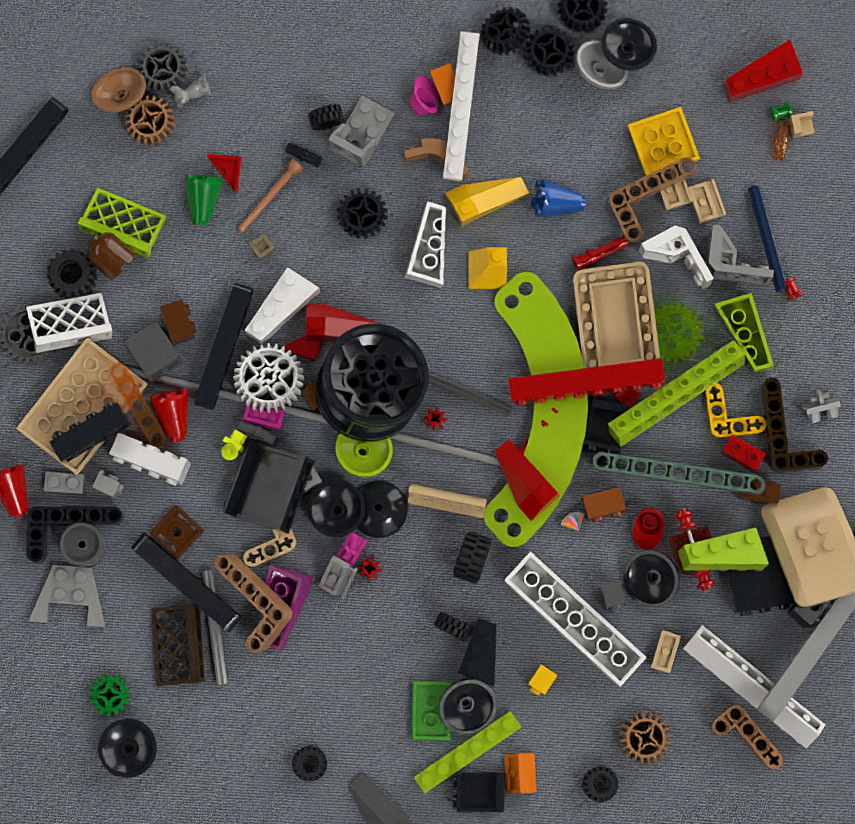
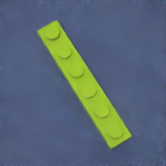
[414,711,521,794]

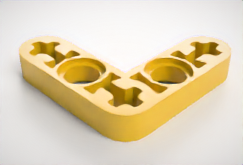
[705,383,766,439]

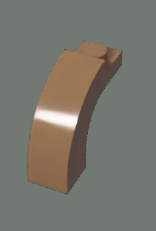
[404,138,468,182]

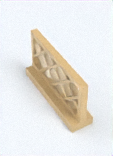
[408,484,487,519]

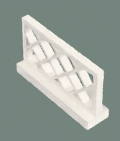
[26,293,112,353]

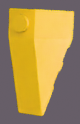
[445,177,529,226]

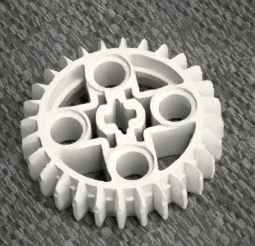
[233,343,304,413]

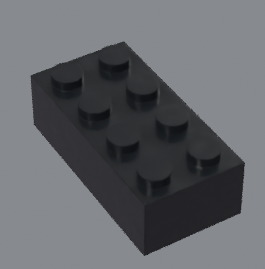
[49,401,132,464]

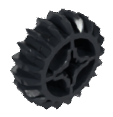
[557,0,608,33]
[480,6,531,56]
[524,26,575,77]
[337,188,388,239]

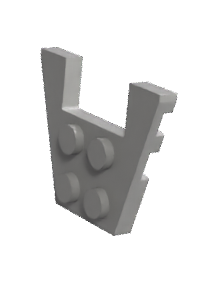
[29,565,106,628]

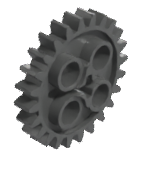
[0,303,60,366]

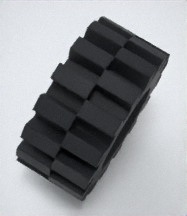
[308,104,344,131]
[433,611,472,641]
[292,746,328,782]
[582,766,619,802]

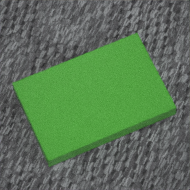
[412,681,452,741]

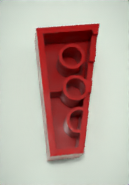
[723,39,803,103]

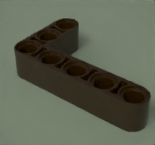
[761,378,828,473]

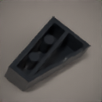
[458,618,497,687]

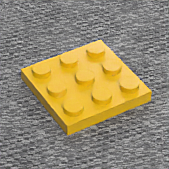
[627,107,700,176]

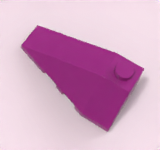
[265,565,313,651]

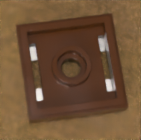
[150,505,204,559]

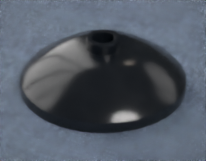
[601,18,657,71]
[307,480,365,537]
[357,480,408,538]
[624,550,680,608]
[439,678,497,735]
[98,719,157,778]

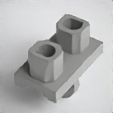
[802,389,841,423]

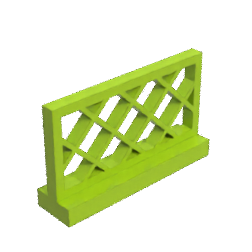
[78,187,167,259]

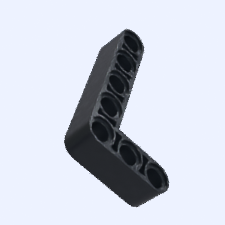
[26,506,125,564]

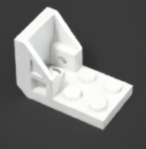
[638,226,714,289]

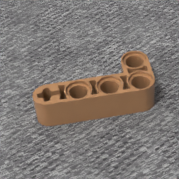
[710,705,783,769]

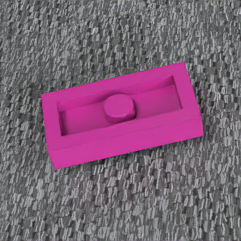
[243,404,285,430]

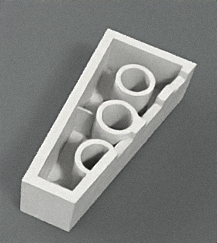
[109,433,191,486]

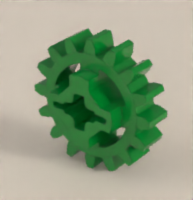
[88,674,132,716]

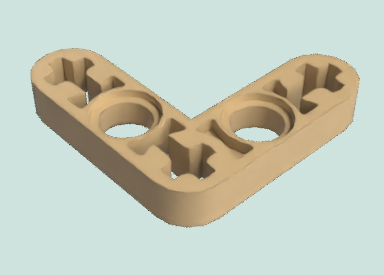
[243,529,297,567]

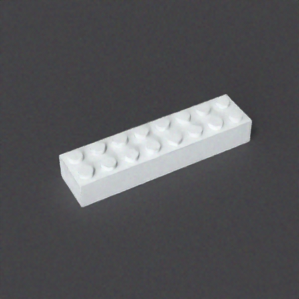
[504,552,647,687]

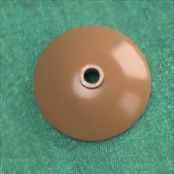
[91,68,146,113]

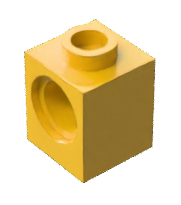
[528,665,557,696]

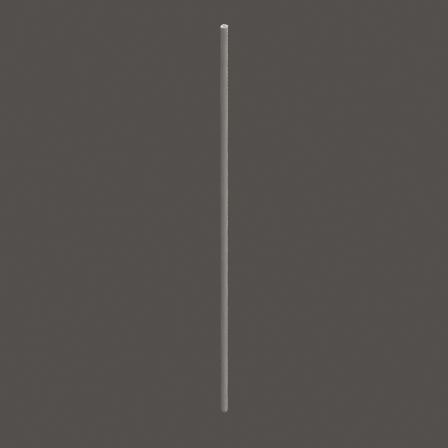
[125,366,501,466]

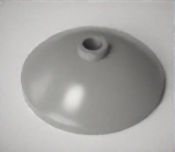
[576,41,628,90]

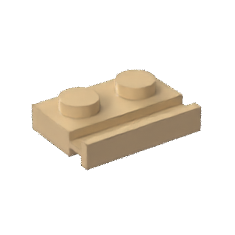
[655,171,693,211]
[688,179,726,224]

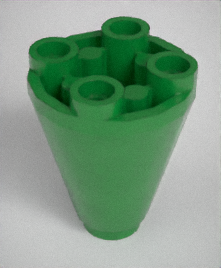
[185,174,223,226]

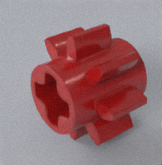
[424,407,447,432]
[358,557,382,581]

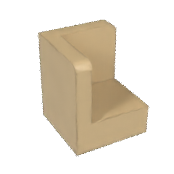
[788,111,814,138]

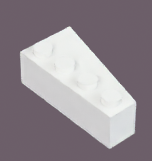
[405,202,446,288]
[245,267,320,345]

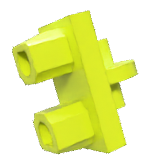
[221,429,248,460]

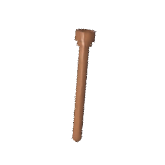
[238,159,303,233]

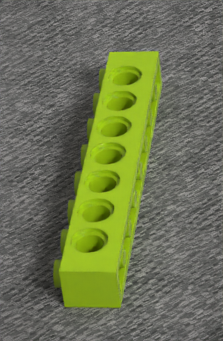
[608,340,745,447]

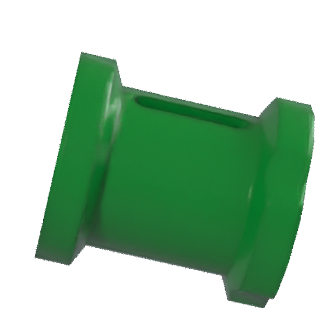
[770,101,793,122]

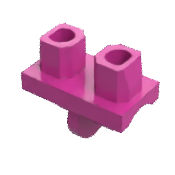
[336,532,368,567]

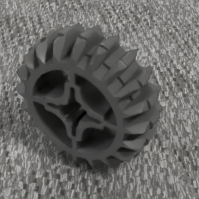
[137,42,188,93]

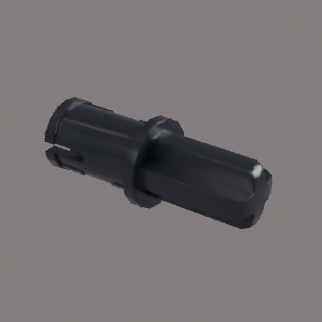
[285,142,323,168]

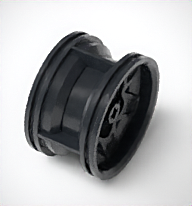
[315,323,429,442]

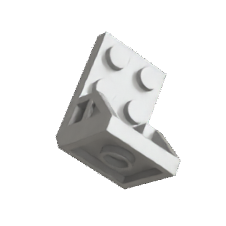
[329,96,395,167]
[705,225,774,285]

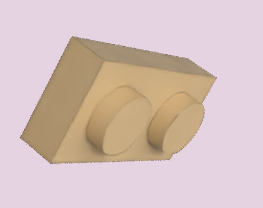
[651,630,681,673]

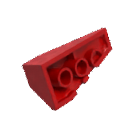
[306,304,381,342]
[495,439,560,522]

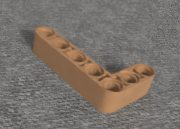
[609,157,697,244]
[214,553,292,653]

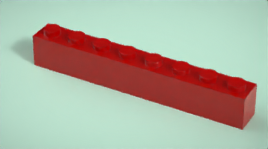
[508,358,666,406]

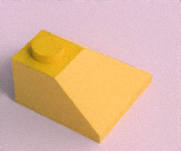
[468,247,507,289]

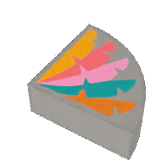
[560,512,585,532]

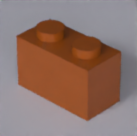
[582,487,626,523]

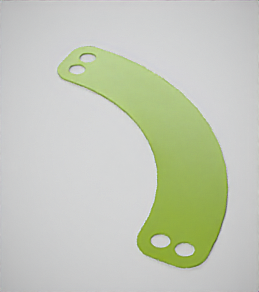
[484,272,588,547]

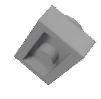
[44,472,85,495]

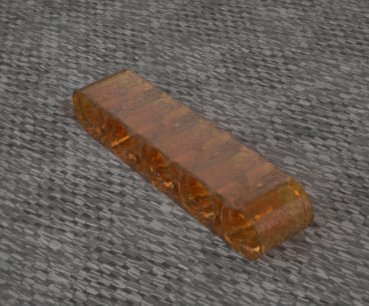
[109,362,166,448]

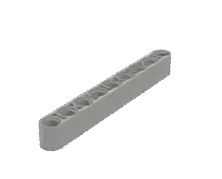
[757,593,855,722]

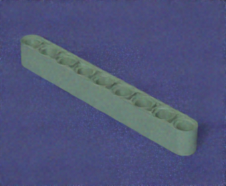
[593,452,765,495]

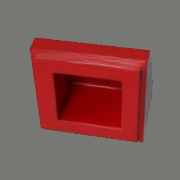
[614,389,641,407]

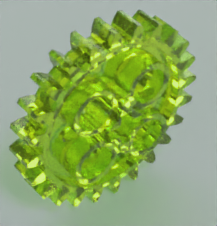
[655,301,705,364]

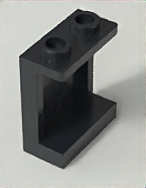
[583,399,631,454]
[453,772,504,813]

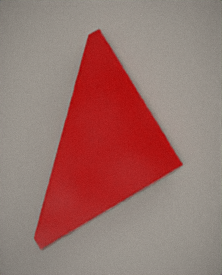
[207,153,242,193]
[282,335,322,361]

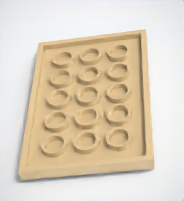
[16,338,148,475]

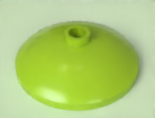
[335,434,393,478]

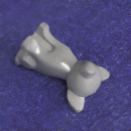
[170,74,212,107]

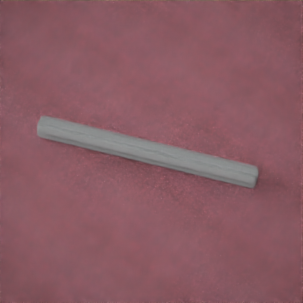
[202,570,227,685]

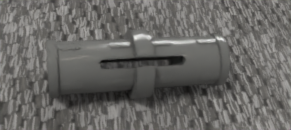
[237,419,277,445]

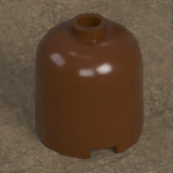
[87,232,136,280]

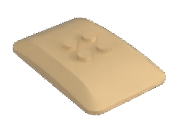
[573,262,660,368]
[761,487,855,607]

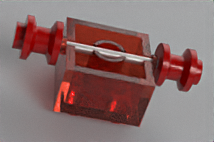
[668,508,716,591]

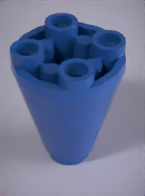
[531,179,586,217]

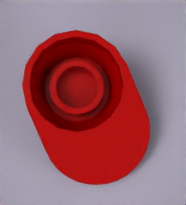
[632,507,665,549]

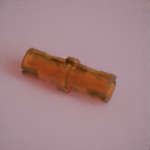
[773,121,790,161]

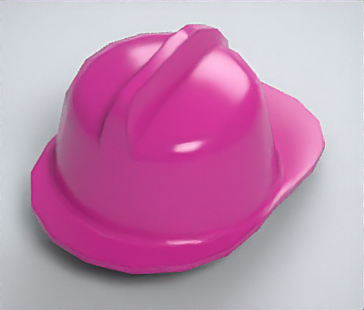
[409,76,438,117]

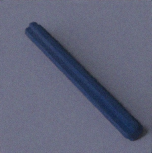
[748,185,786,292]

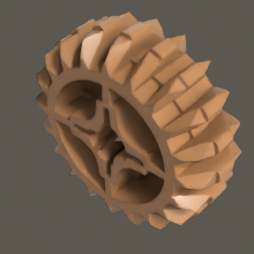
[124,96,175,146]
[619,712,672,765]

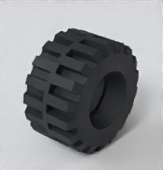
[46,249,97,299]
[453,531,492,584]

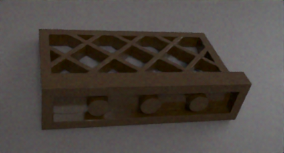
[151,604,205,686]

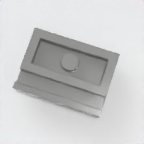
[318,556,358,600]

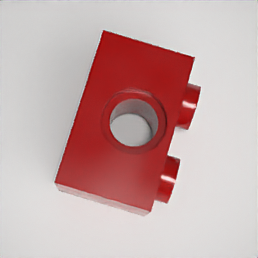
[720,434,766,473]

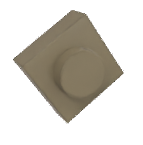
[249,233,276,260]

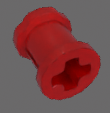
[785,277,804,302]

